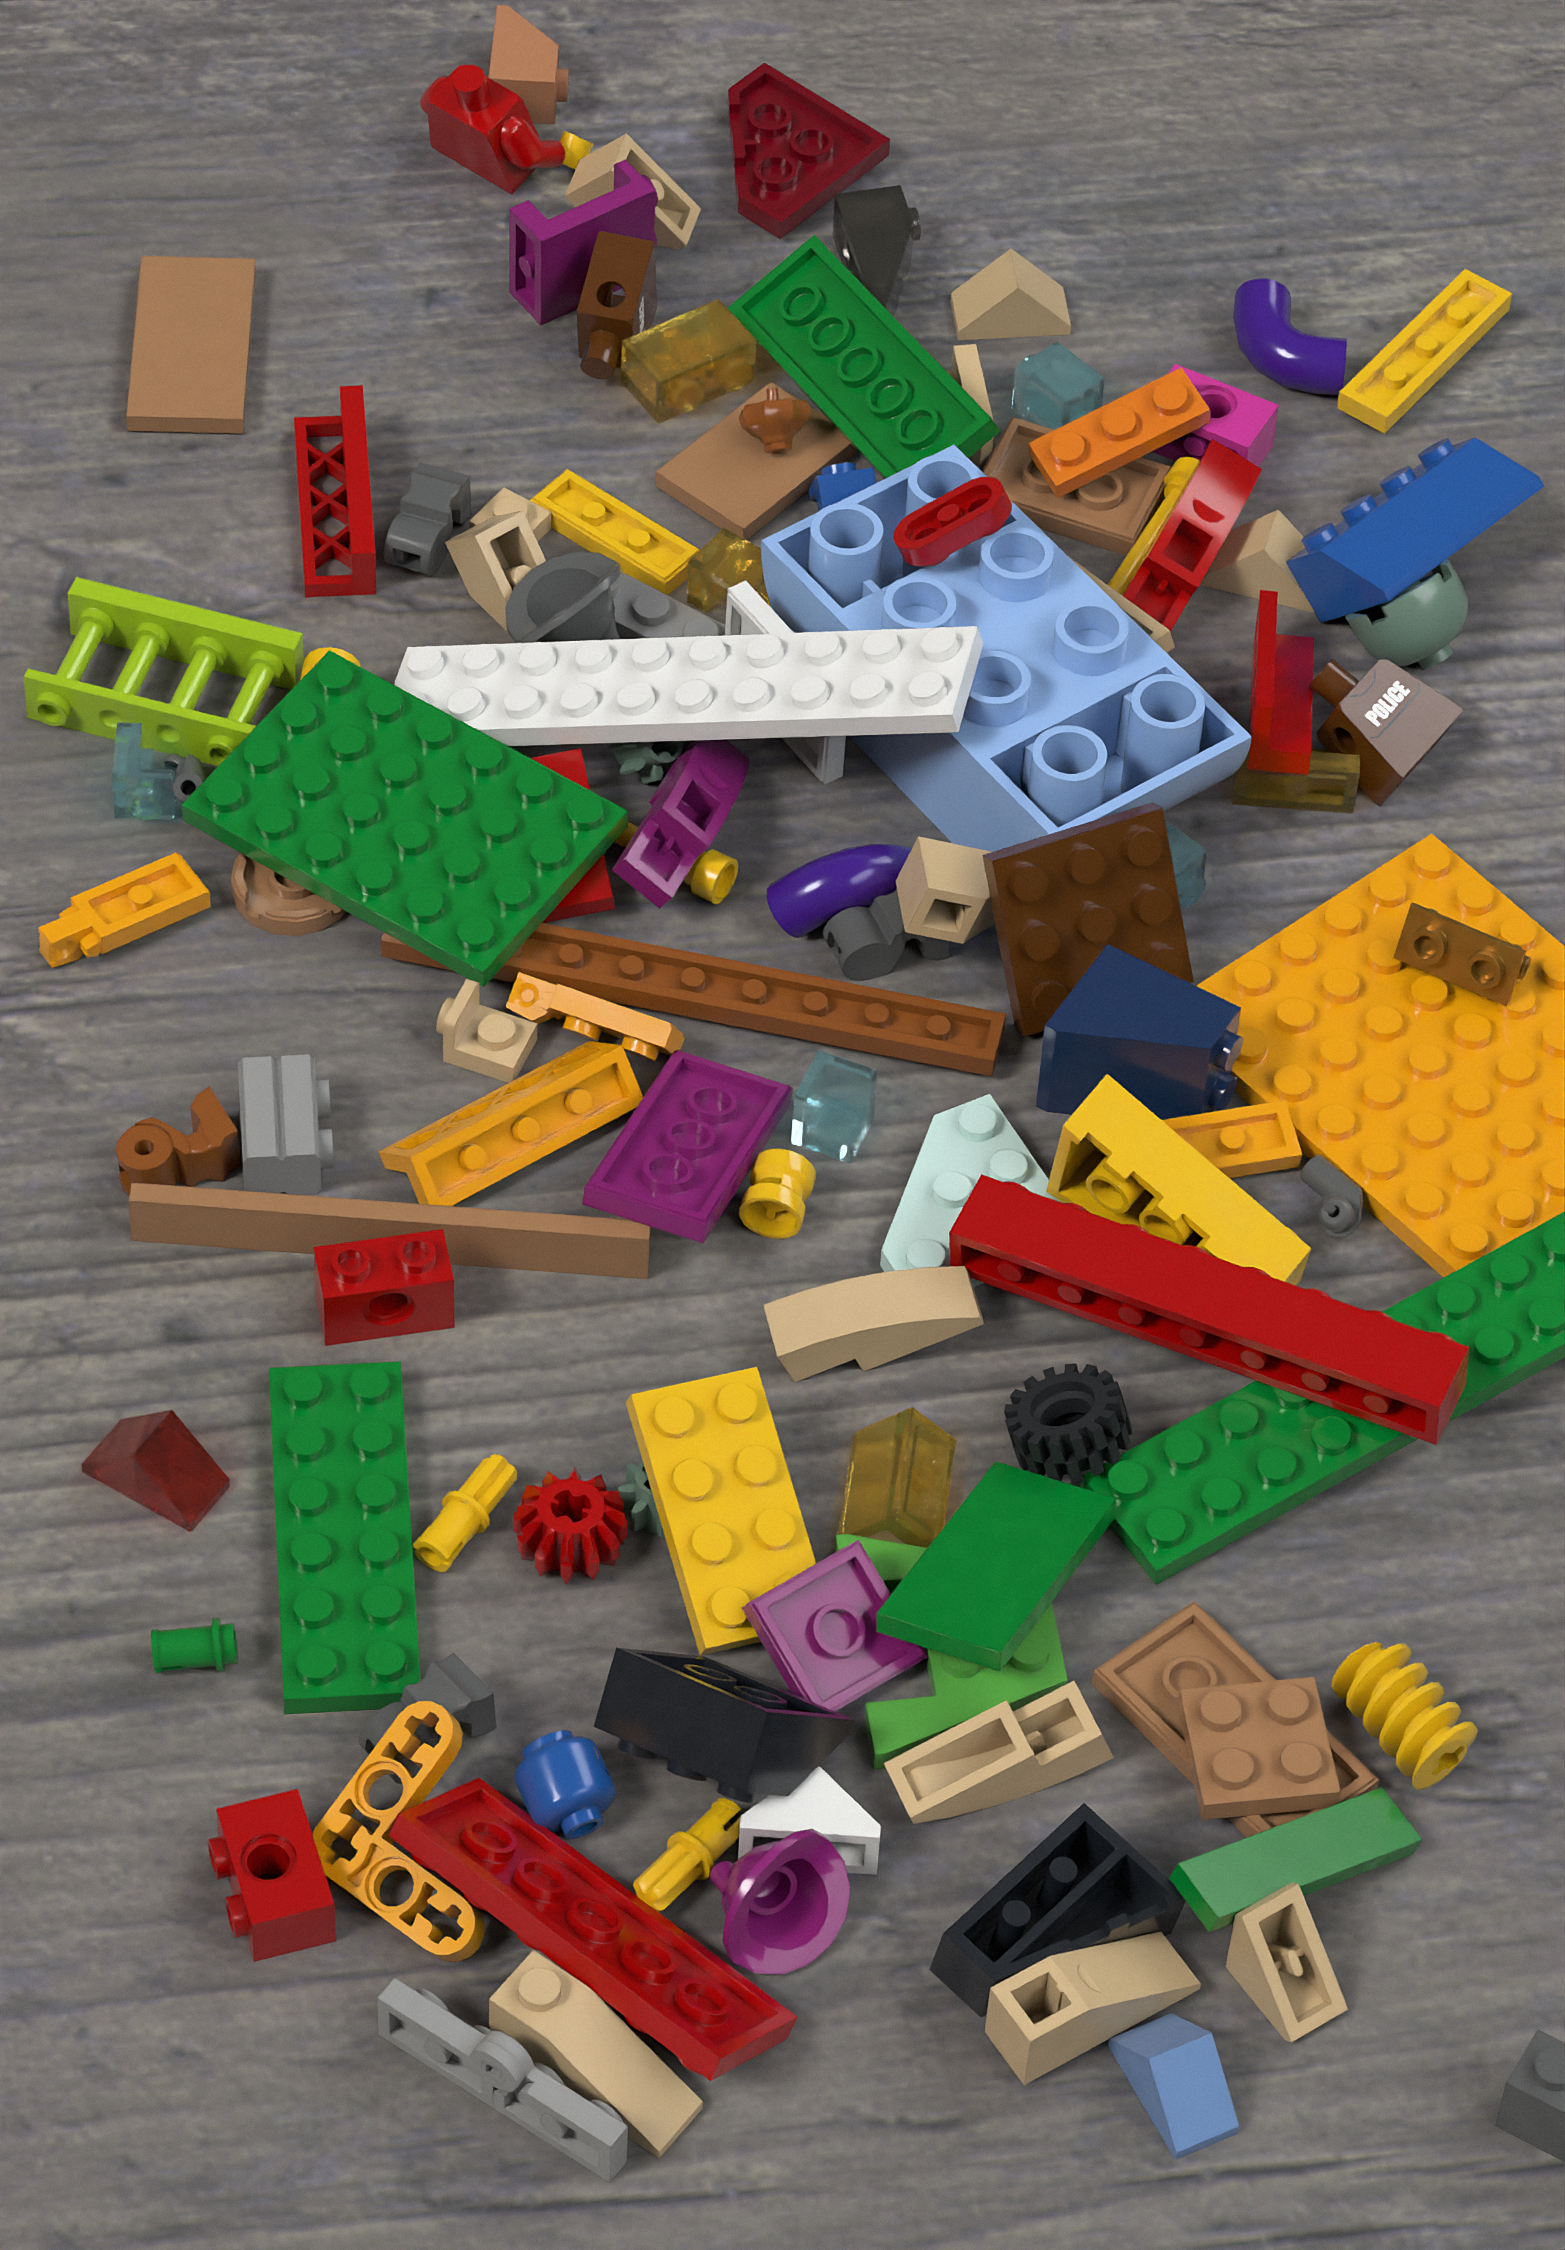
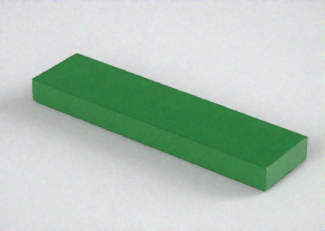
[1169,1787,1422,1932]

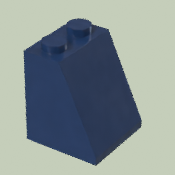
[1036,944,1243,1120]

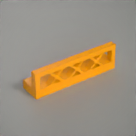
[378,1041,643,1206]

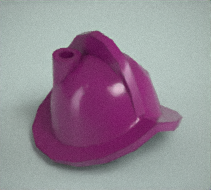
[710,1828,851,1975]

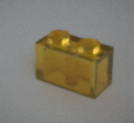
[621,299,756,424]

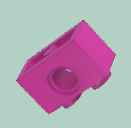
[1152,364,1279,467]

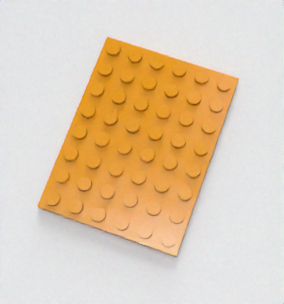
[1196,833,1565,1278]

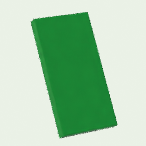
[876,1461,1116,1671]

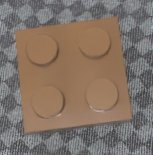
[1177,1677,1340,1820]

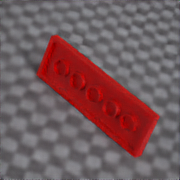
[389,1778,798,2081]

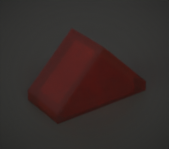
[81,1410,230,1532]

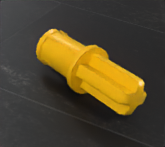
[413,1454,517,1572]
[633,1798,741,1912]

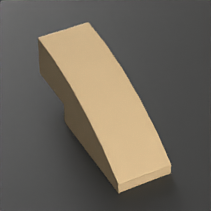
[763,1266,984,1382]
[884,1681,1114,1824]

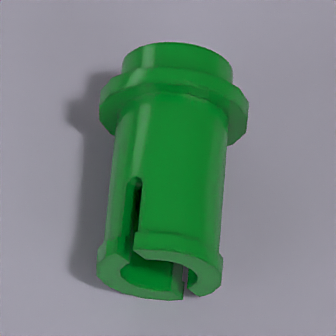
[151,1618,238,1674]

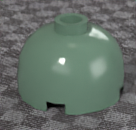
[1345,559,1468,670]

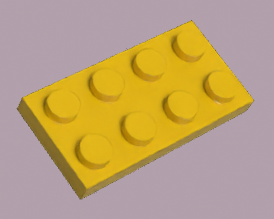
[625,1367,816,1656]

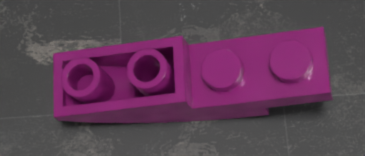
[612,739,749,909]

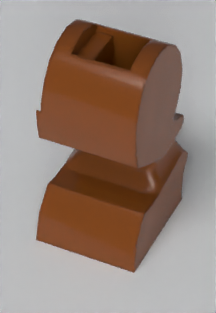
[116,1086,241,1196]

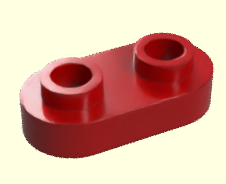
[893,477,1012,566]

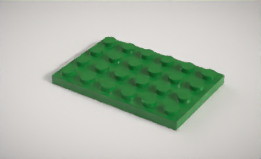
[181,650,628,987]

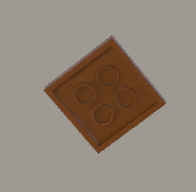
[982,802,1194,1036]

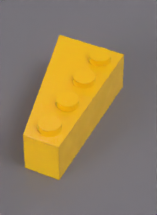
[1046,1074,1311,1286]

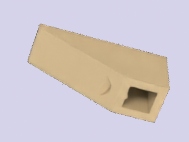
[985,1931,1201,2085]

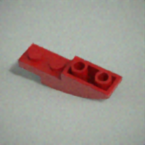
[1122,439,1262,632]

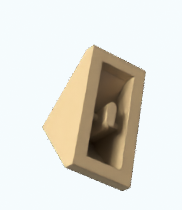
[951,248,1071,340]
[1200,510,1314,613]
[1226,1882,1348,2042]

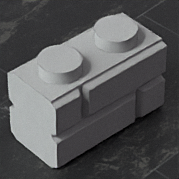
[238,1054,334,1195]

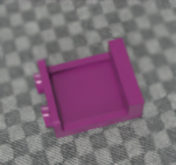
[509,160,658,326]

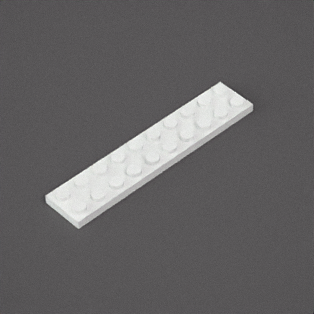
[394,626,983,746]

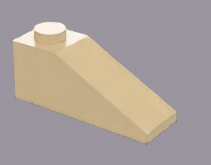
[489,1950,703,2158]

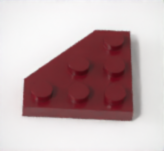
[727,62,890,239]

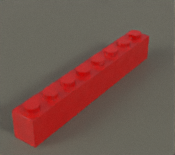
[949,1174,1469,1445]

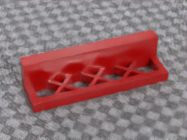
[294,385,376,598]
[1247,590,1314,775]

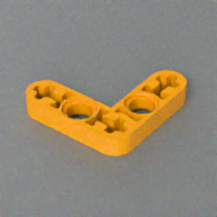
[312,1701,485,1962]

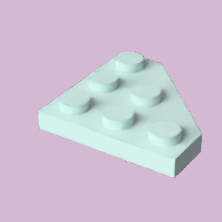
[880,1094,1062,1287]

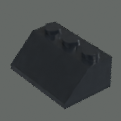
[593,1647,855,1804]

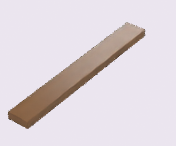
[129,1183,651,1279]

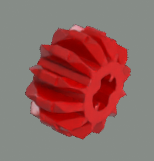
[513,1467,628,1585]

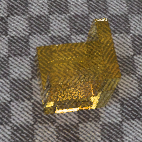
[687,528,770,613]

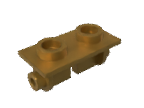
[1393,902,1531,1006]

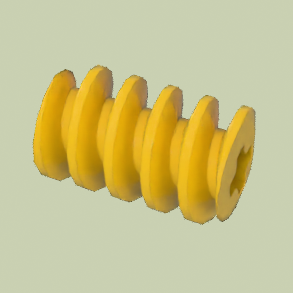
[1331,1642,1478,1790]

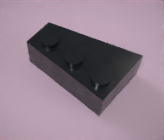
[929,1803,1186,2017]

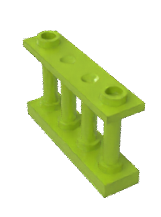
[24,577,304,767]

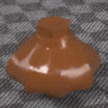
[739,388,811,453]

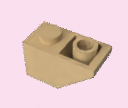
[895,836,995,944]

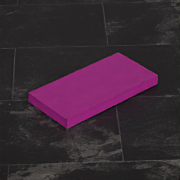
[582,1050,793,1244]

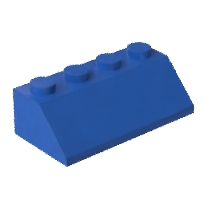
[1286,437,1544,623]

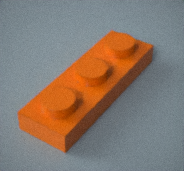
[1028,367,1211,498]

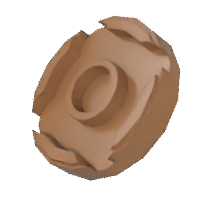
[231,853,346,936]

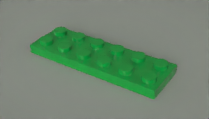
[727,235,1000,479]
[269,1361,421,1715]

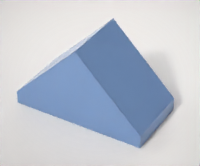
[1108,2013,1239,2160]

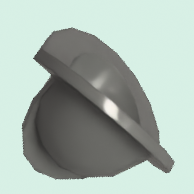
[506,551,623,643]

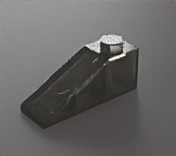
[833,185,921,317]

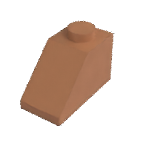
[488,5,569,124]

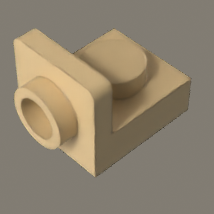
[436,979,538,1083]

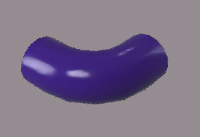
[1233,278,1347,396]
[766,844,912,938]

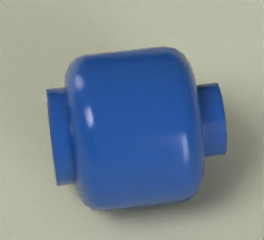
[514,1730,616,1839]

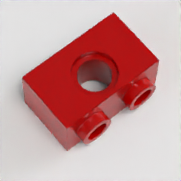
[313,1229,455,1346]
[207,1789,336,1962]

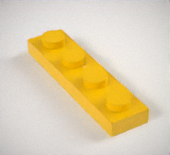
[1337,269,1512,434]

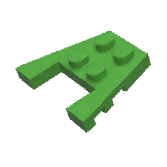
[834,1534,1068,1769]

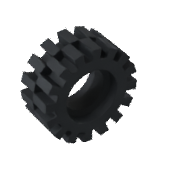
[1004,1363,1132,1483]

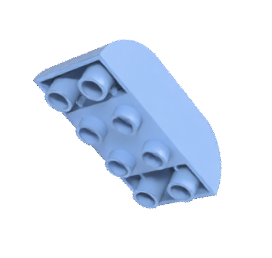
[761,445,1252,852]

